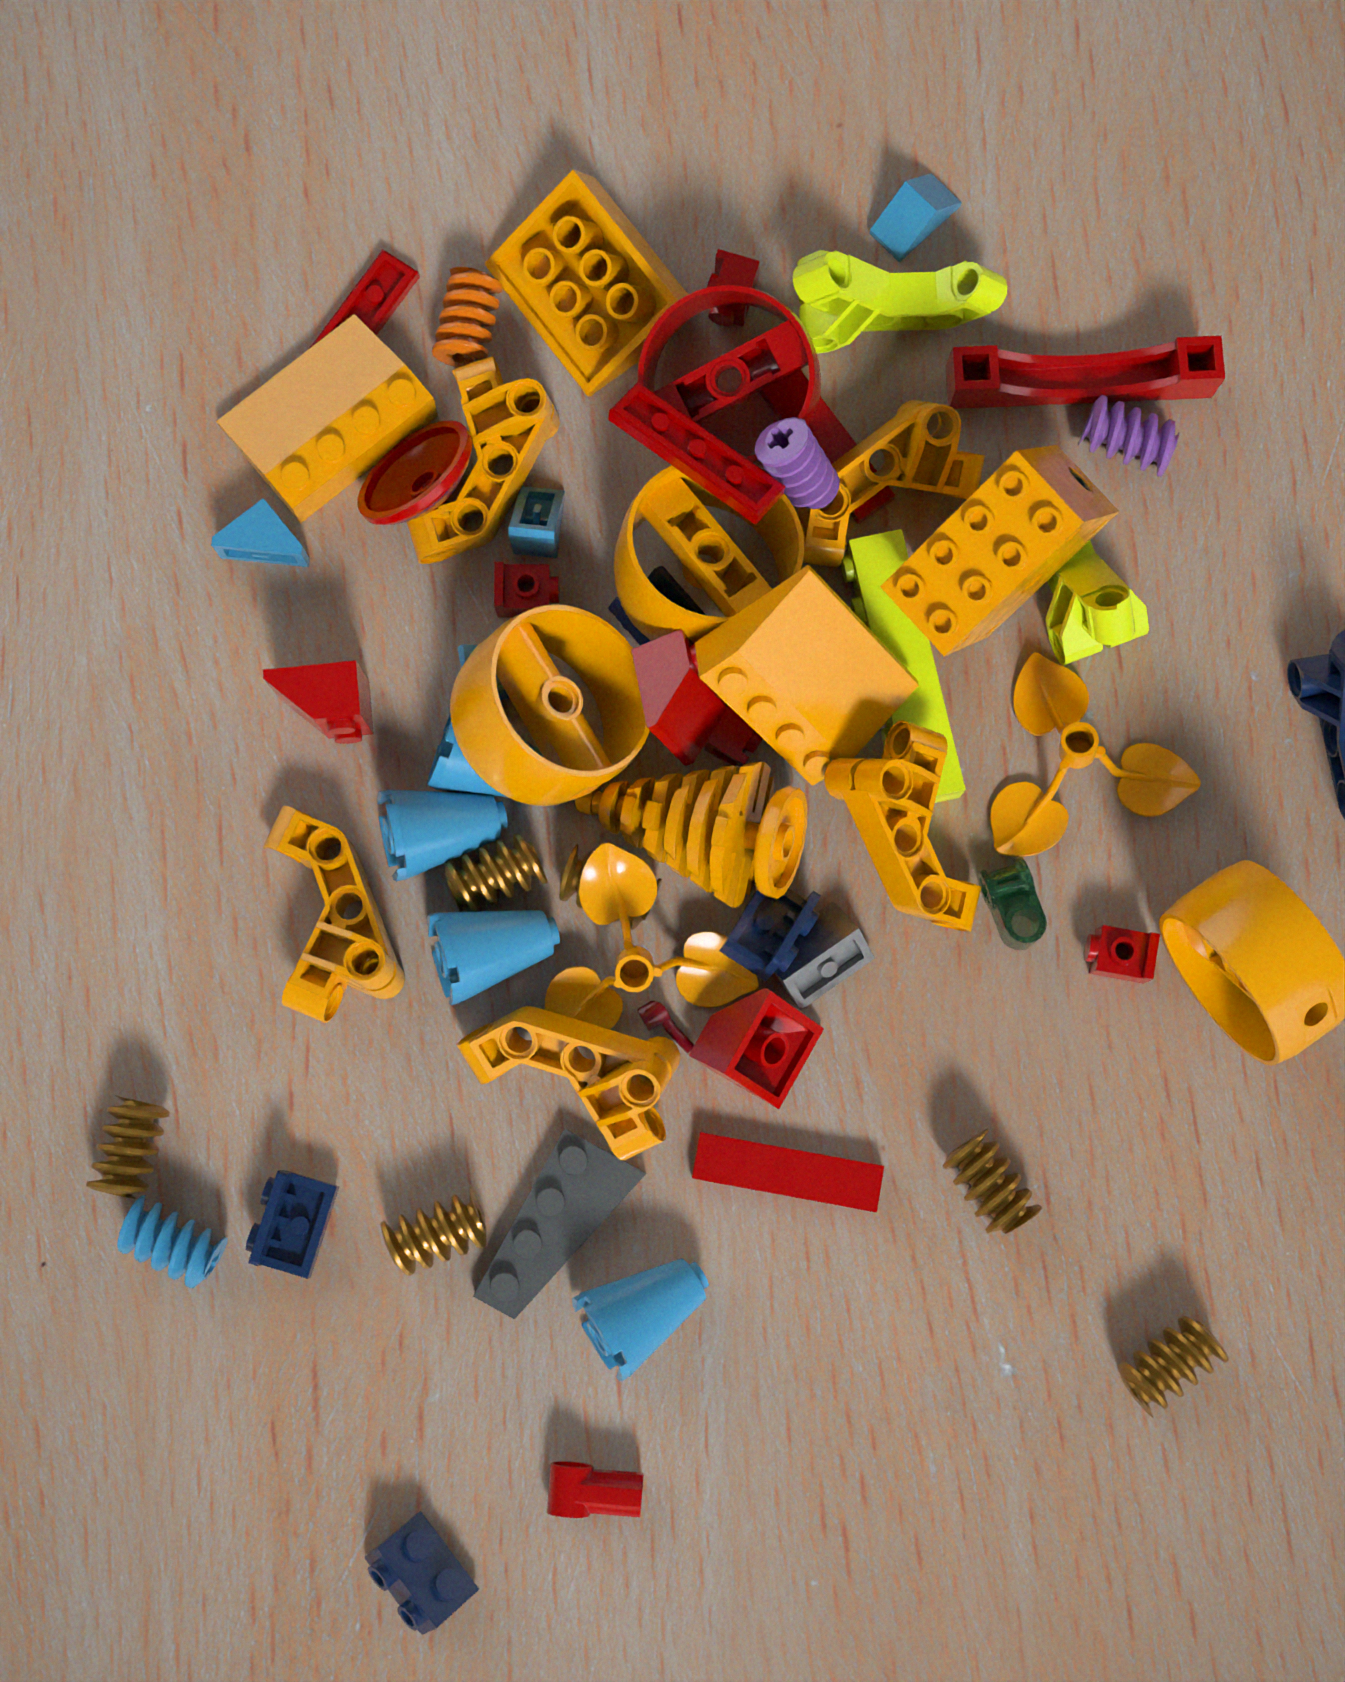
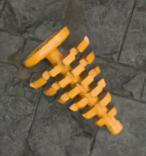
[575,761,807,908]

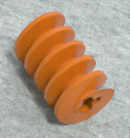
[432,266,503,368]

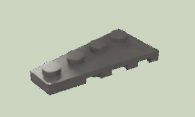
[473,1128,647,1319]

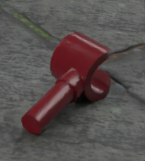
[637,1000,694,1053]

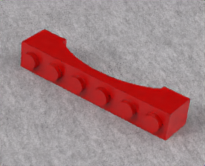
[945,335,1225,409]

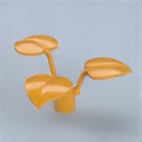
[990,652,1201,857]
[545,842,759,1030]

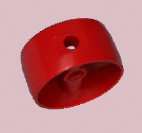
[637,285,821,468]

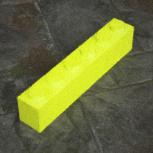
[841,529,966,803]

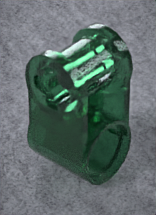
[977,857,1047,950]

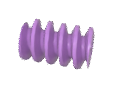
[1078,395,1179,477]
[755,417,840,509]

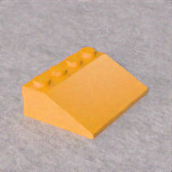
[484,169,689,396]
[216,314,438,524]
[695,565,919,786]

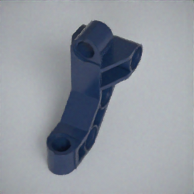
[1287,630,1345,819]

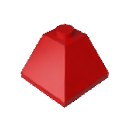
[688,988,824,1109]

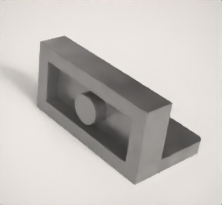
[774,902,875,1010]

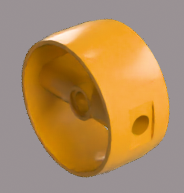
[614,465,804,644]
[450,605,650,806]
[1159,860,1345,1066]

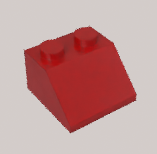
[631,629,727,766]
[263,660,374,744]

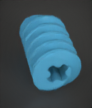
[117,1195,228,1288]

